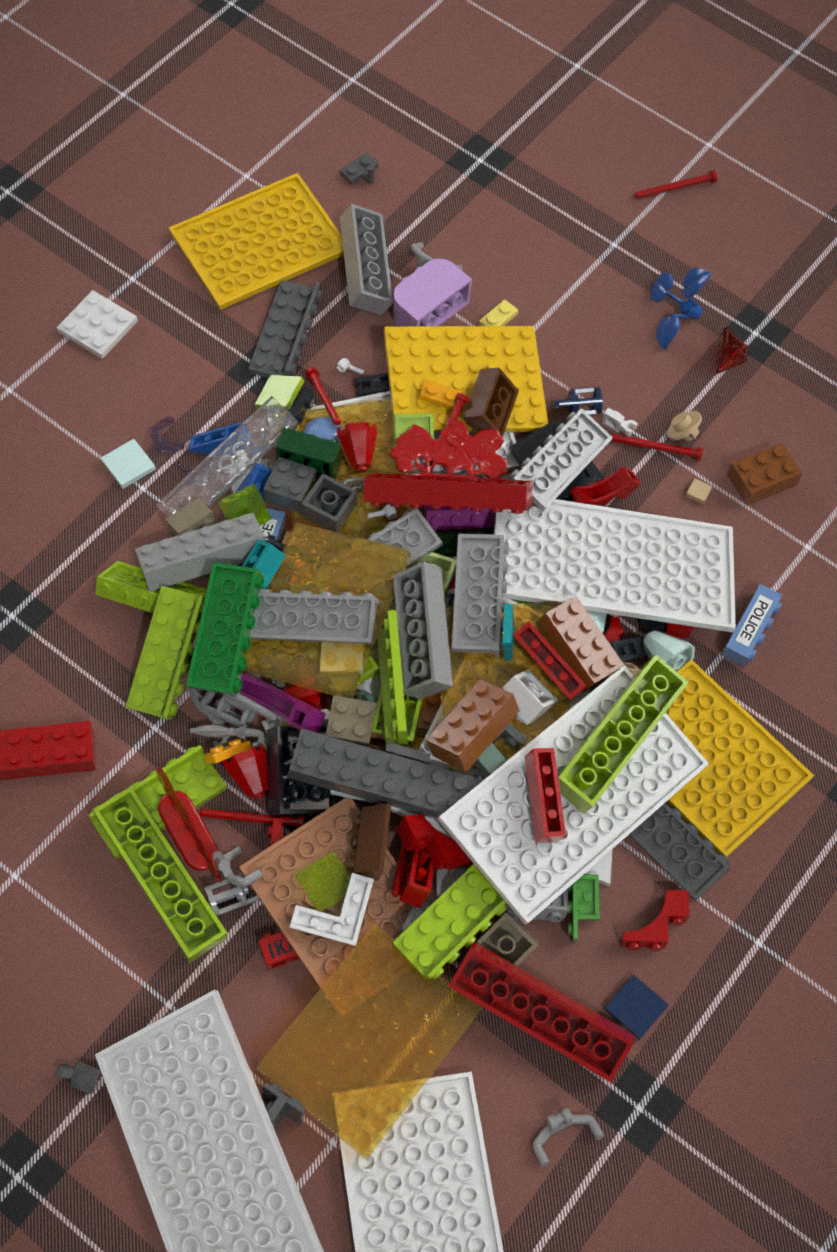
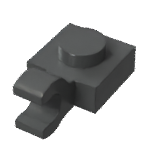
[55,1062,101,1094]

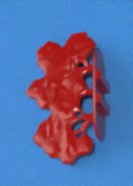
[389,418,507,479]
[156,767,221,883]

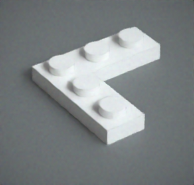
[289,873,374,946]

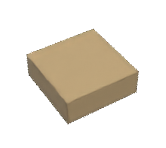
[685,479,712,505]

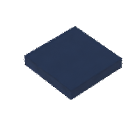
[604,975,669,1040]

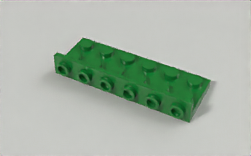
[186,562,264,697]

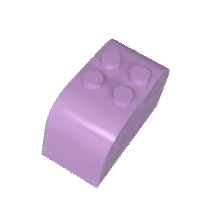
[393,259,472,327]

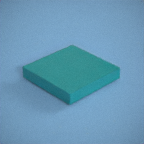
[502,604,514,661]

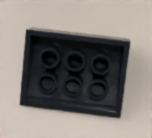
[509,419,604,501]
[266,726,339,816]

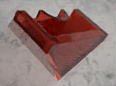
[716,327,748,375]

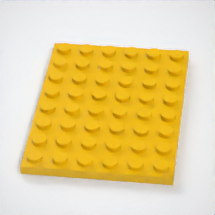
[169,173,344,310]
[383,326,548,433]
[666,659,814,857]

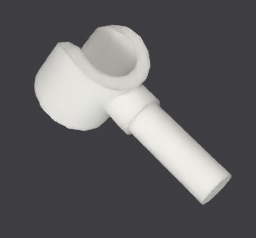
[337,358,364,375]
[368,504,397,520]

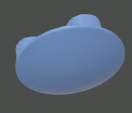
[304,417,343,443]

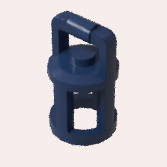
[552,387,603,415]

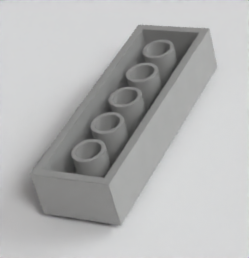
[340,204,393,315]
[135,513,266,592]
[393,561,453,699]

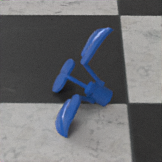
[650,267,712,350]

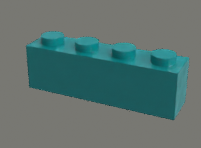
[242,539,286,590]

